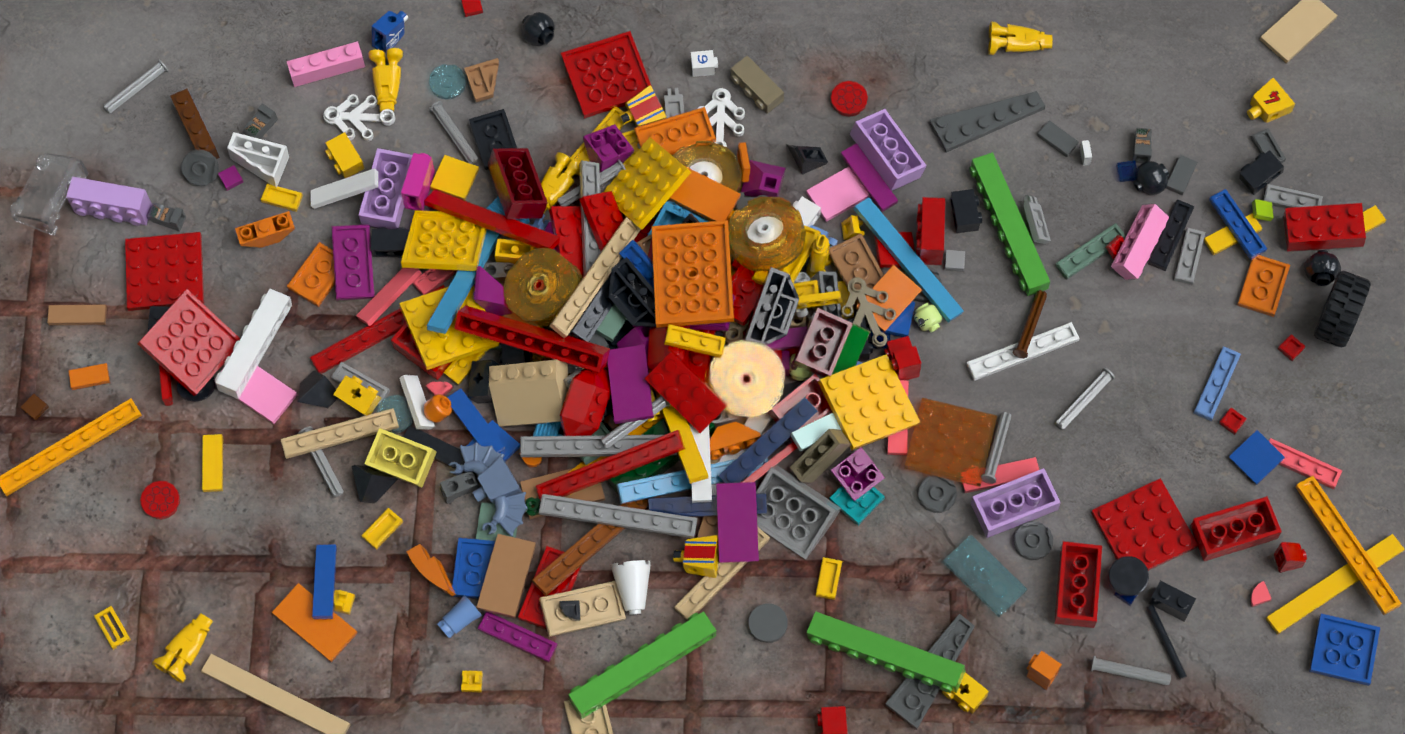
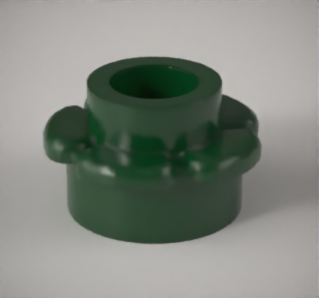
[525,497,541,516]

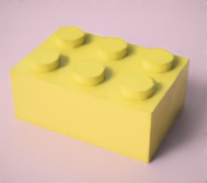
[365,428,437,488]

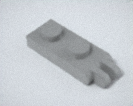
[664,88,684,118]
[1024,195,1051,244]

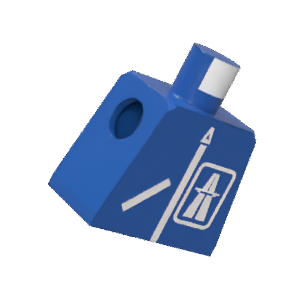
[372,11,408,56]

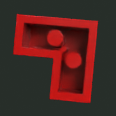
[884,336,922,381]

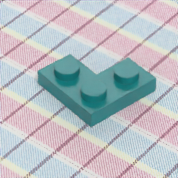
[830,486,885,526]

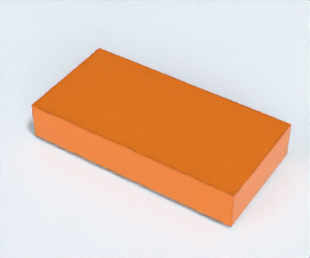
[737,142,750,182]
[69,363,110,390]

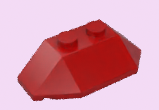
[647,325,690,371]
[560,369,611,436]

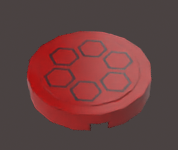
[831,81,868,117]
[140,481,180,520]

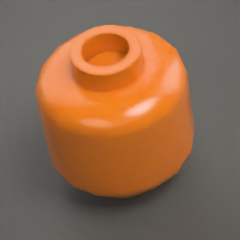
[423,394,452,423]

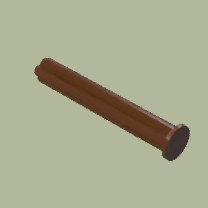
[1013,290,1047,359]

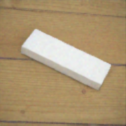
[399,375,435,430]

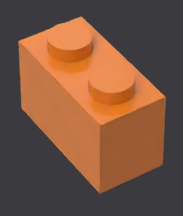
[1026,651,1062,690]

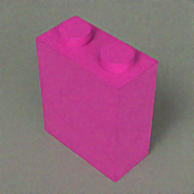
[401,153,435,211]

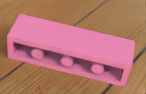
[287,41,365,87]
[1111,204,1169,280]

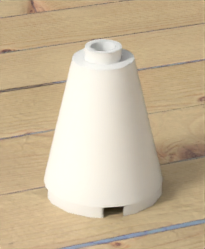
[611,560,651,615]

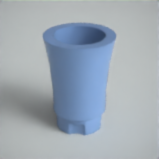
[437,595,482,638]

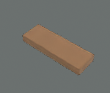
[47,305,107,325]

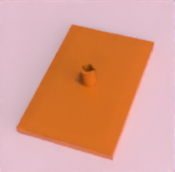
[652,220,734,328]

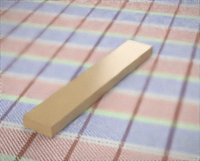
[281,408,399,459]
[674,527,770,621]

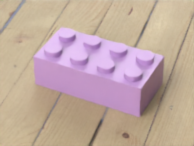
[850,109,926,191]
[359,148,413,229]
[66,177,152,226]
[971,468,1061,538]

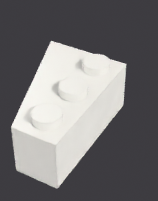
[227,132,289,188]

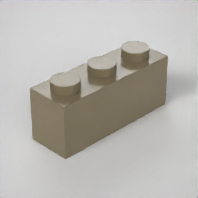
[730,55,784,114]
[790,429,851,483]

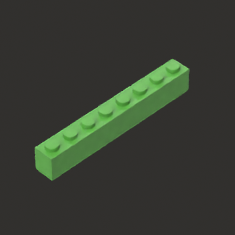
[969,152,1050,296]
[569,611,717,719]
[807,611,966,693]

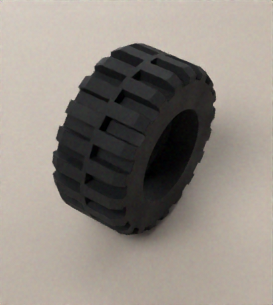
[1314,271,1371,348]

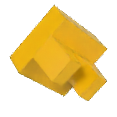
[841,215,865,240]
[334,590,355,615]
[461,671,483,692]

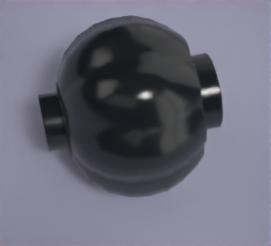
[522,12,555,46]
[1134,161,1169,195]
[1305,250,1341,286]

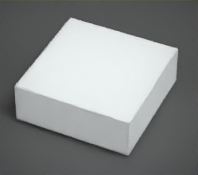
[1080,140,1092,166]

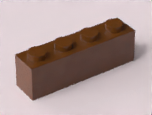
[170,89,220,159]

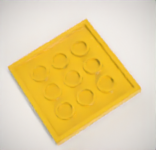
[602,137,691,230]
[401,210,487,271]
[399,284,499,370]
[818,354,920,451]

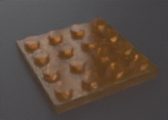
[904,398,997,487]

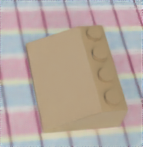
[489,360,568,427]

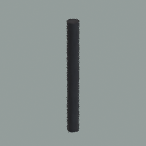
[1146,605,1187,680]

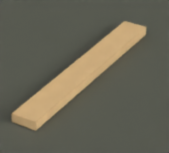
[550,217,641,338]
[201,654,350,734]

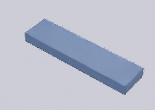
[1193,346,1241,421]

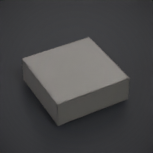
[945,250,965,271]

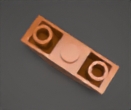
[235,211,295,248]
[710,421,761,460]

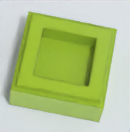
[1252,199,1274,221]

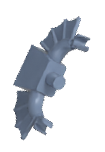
[449,442,528,536]

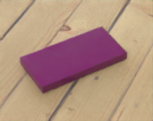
[332,225,375,300]
[608,344,654,424]
[716,482,759,563]

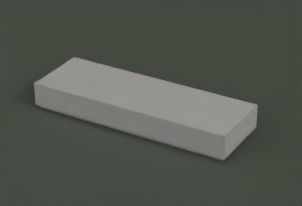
[1263,184,1323,208]
[1174,228,1206,285]
[331,362,390,407]

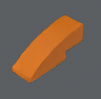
[406,544,456,596]

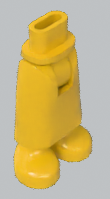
[988,21,1053,55]
[368,48,403,112]
[541,152,580,213]
[806,234,832,279]
[152,613,213,683]

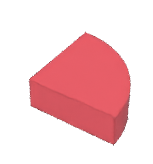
[426,381,453,396]
[1251,581,1271,607]

